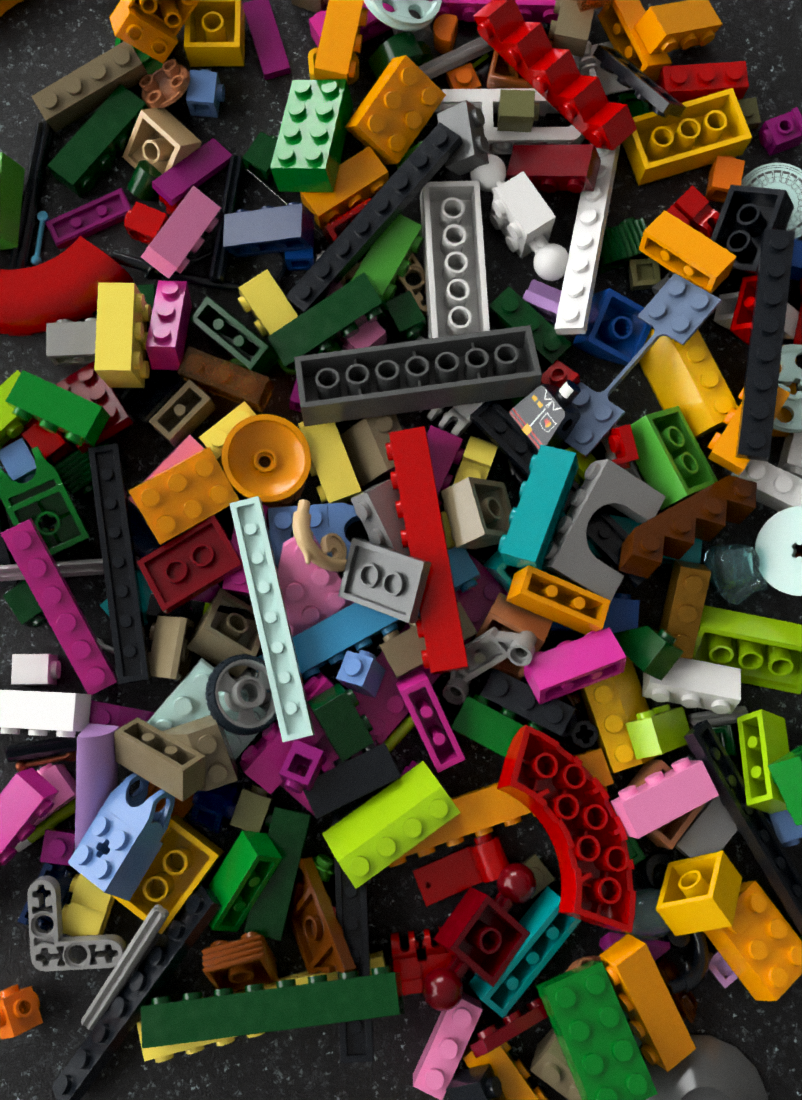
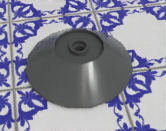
[643,1034,768,1100]

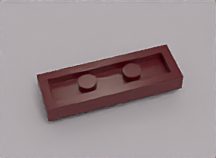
[470,997,548,1058]

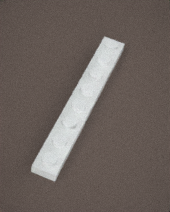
[554,143,620,335]

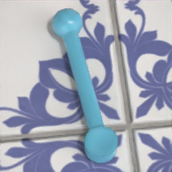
[31,211,49,266]

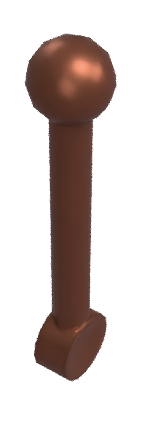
[15,751,77,772]

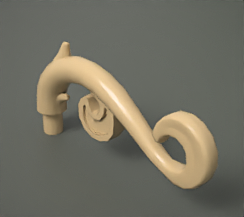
[292,499,347,572]

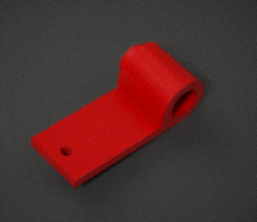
[412,833,509,906]

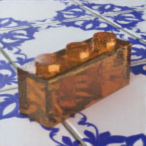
[177,346,274,413]

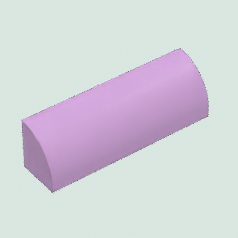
[75,723,119,850]

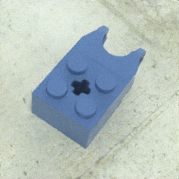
[268,502,361,569]
[68,772,175,901]

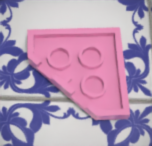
[277,534,354,637]

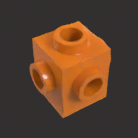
[0,984,43,1039]

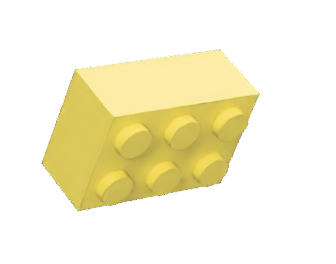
[94,282,152,388]

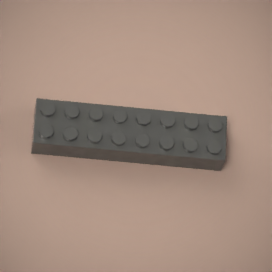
[294,325,542,427]

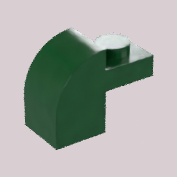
[368,31,434,80]

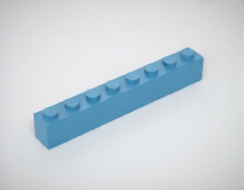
[257,546,481,693]

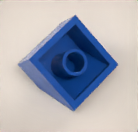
[572,288,651,367]

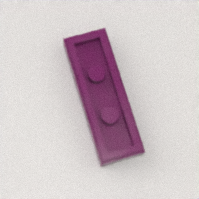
[242,0,291,80]
[152,138,232,206]
[45,188,132,250]

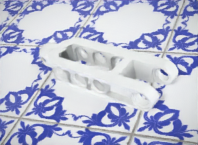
[435,88,586,154]

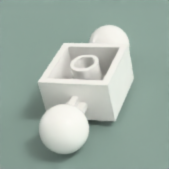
[470,154,569,281]

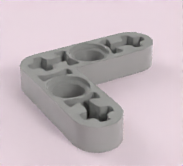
[27,875,127,972]

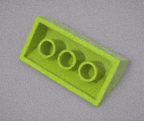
[692,605,802,694]
[322,761,461,889]

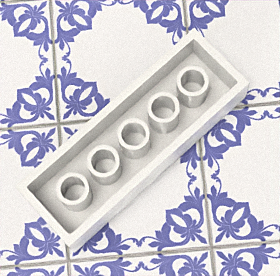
[420,181,490,339]

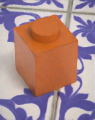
[705,155,745,203]

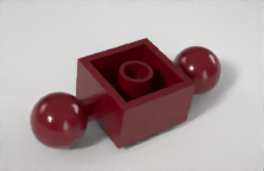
[422,863,537,1011]

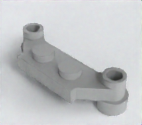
[443,626,537,705]

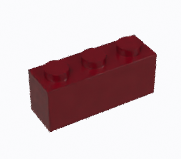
[506,144,601,193]

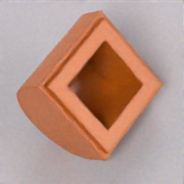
[433,14,458,54]

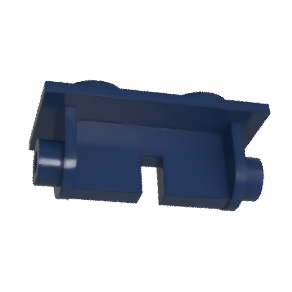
[128,503,168,558]

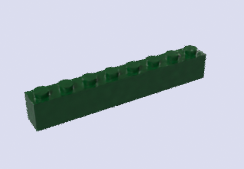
[141,966,405,1049]

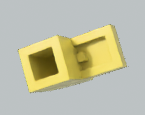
[453,436,498,485]

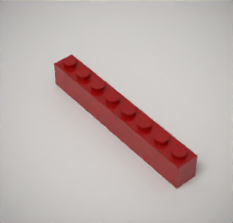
[385,426,469,675]

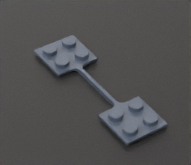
[565,273,722,457]

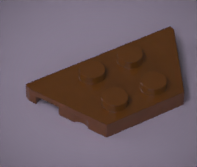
[287,857,356,974]

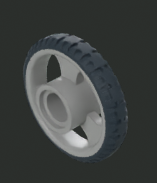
[205,654,277,736]

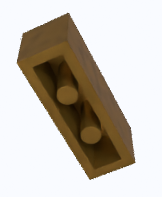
[659,560,711,659]

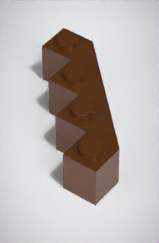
[619,475,757,579]

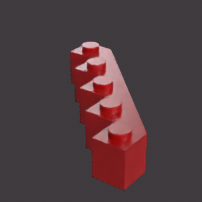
[473,0,637,151]

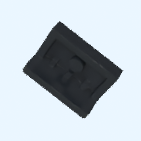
[119,364,186,429]

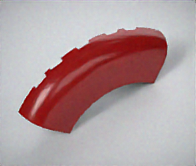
[0,236,134,336]
[497,725,636,933]

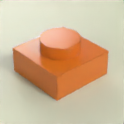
[446,63,482,89]

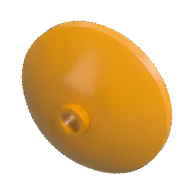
[221,414,311,503]

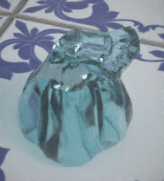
[703,544,767,605]
[609,888,670,942]

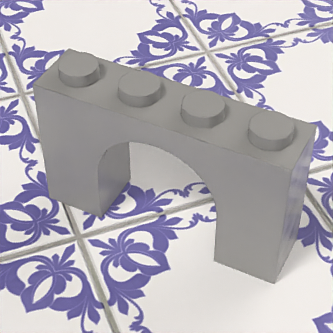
[542,459,666,603]

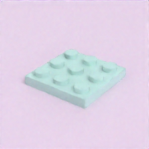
[147,658,268,760]

